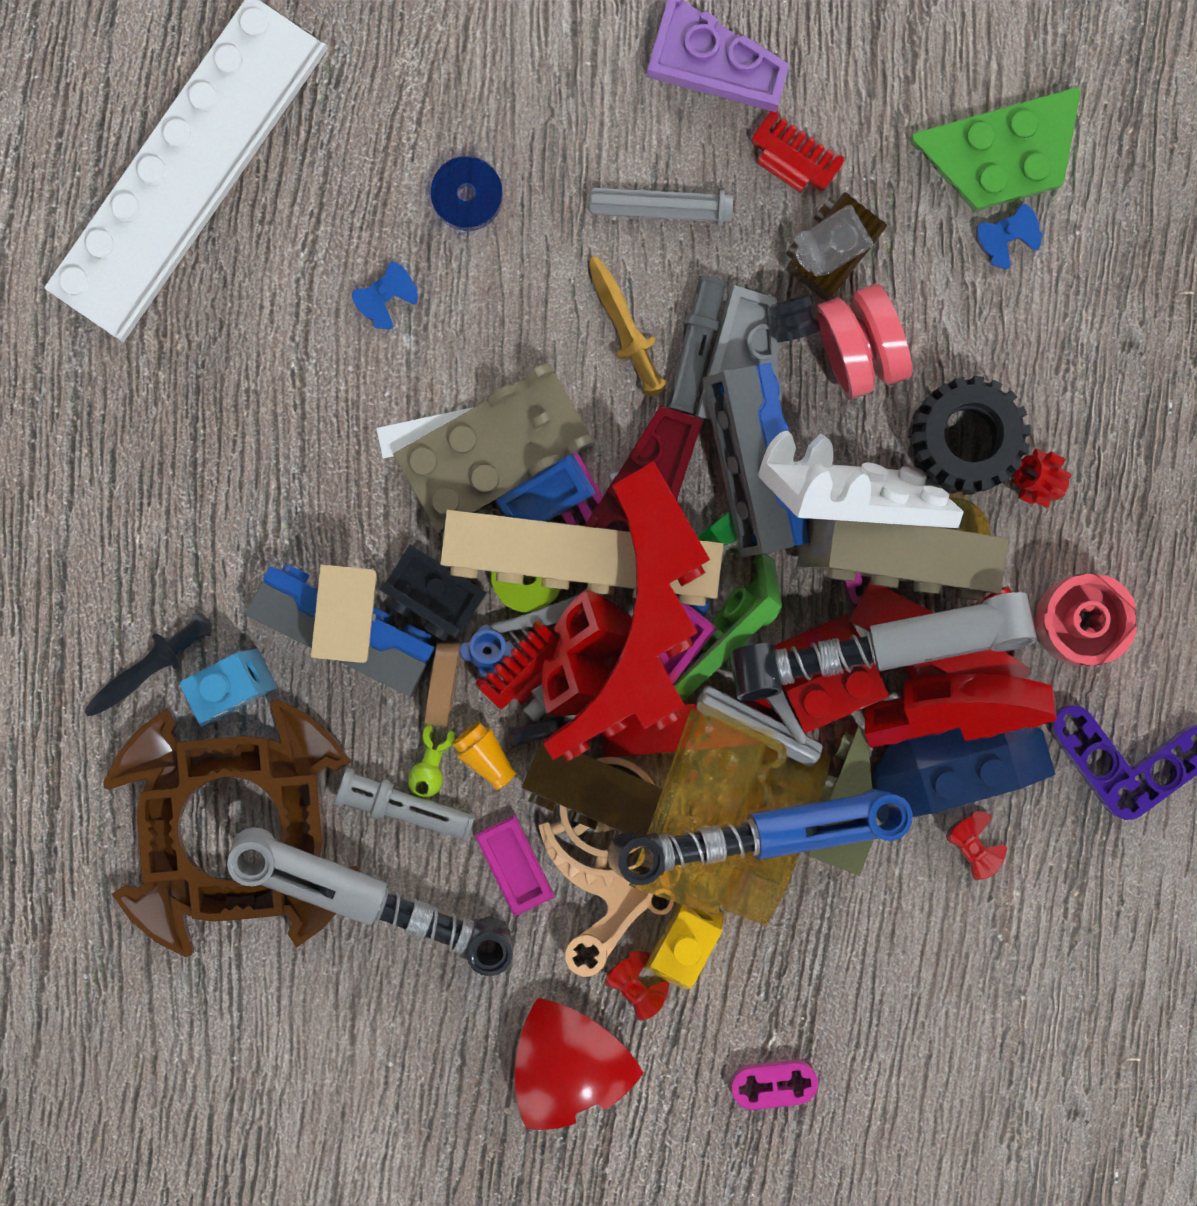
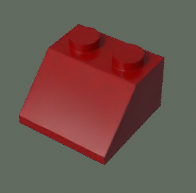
[774,614,889,734]

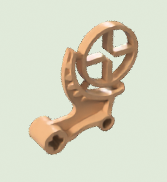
[539,757,675,977]

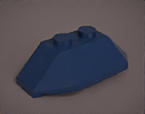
[871,727,1056,823]

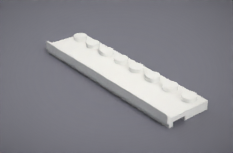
[44,0,328,343]

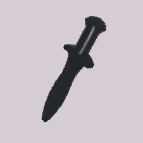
[85,614,212,716]
[507,715,574,748]

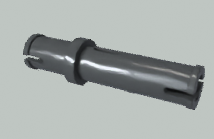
[666,276,727,415]

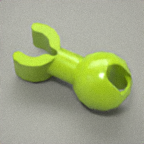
[407,725,455,798]

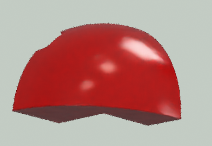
[542,590,669,716]
[515,998,644,1130]

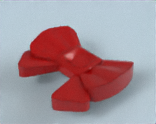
[946,811,1007,880]
[604,951,669,1021]

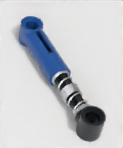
[607,789,913,885]

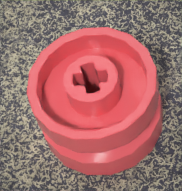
[815,283,912,400]

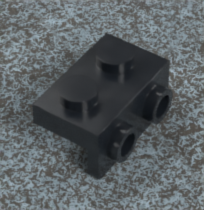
[379,544,487,641]

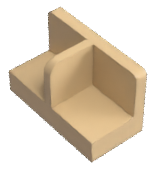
[311,564,377,663]

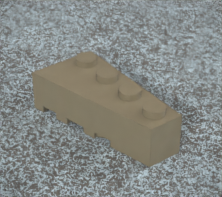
[797,518,1008,601]

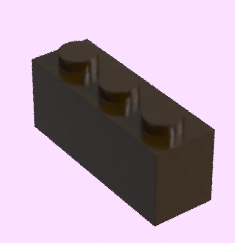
[521,737,672,849]

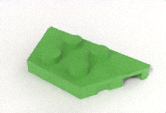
[910,87,1080,212]

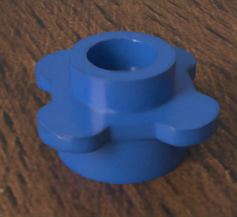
[460,625,514,678]

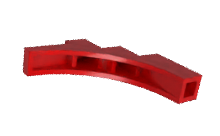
[544,461,710,762]

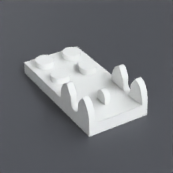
[758,431,964,528]

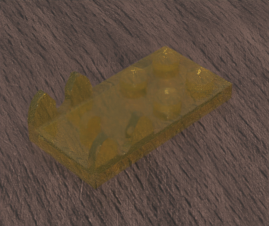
[629,709,787,915]

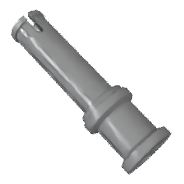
[334,767,475,842]

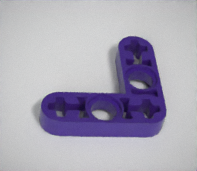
[1050,705,1197,820]

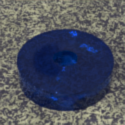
[430,156,503,231]

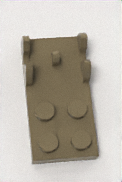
[393,364,595,533]

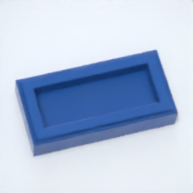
[495,454,596,522]

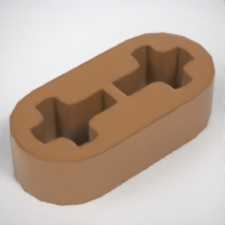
[425,639,462,728]

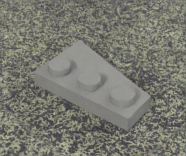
[695,285,782,422]

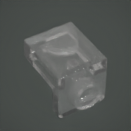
[793,205,874,276]

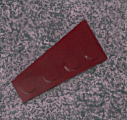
[585,406,703,532]

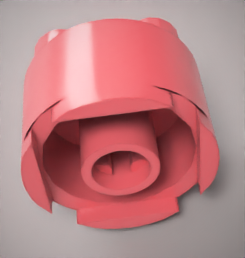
[1033,574,1137,666]

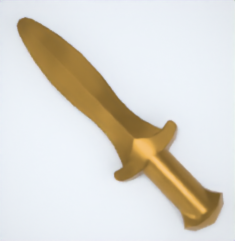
[589,256,667,397]

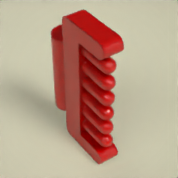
[751,111,845,194]
[475,621,559,709]

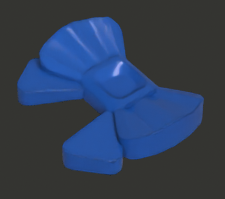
[976,204,1042,269]
[352,262,418,330]

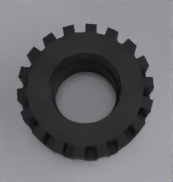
[908,376,1031,495]

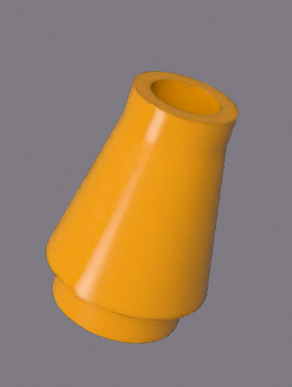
[452,721,517,790]

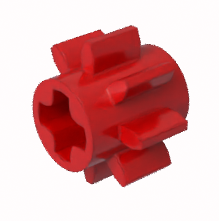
[1012,448,1071,508]

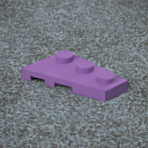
[646,0,790,112]

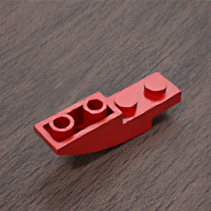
[865,673,1057,748]

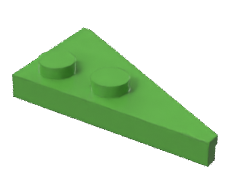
[673,554,782,702]

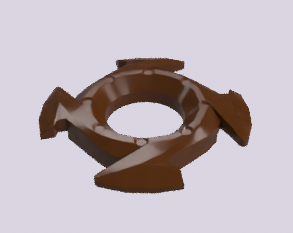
[103,699,360,957]

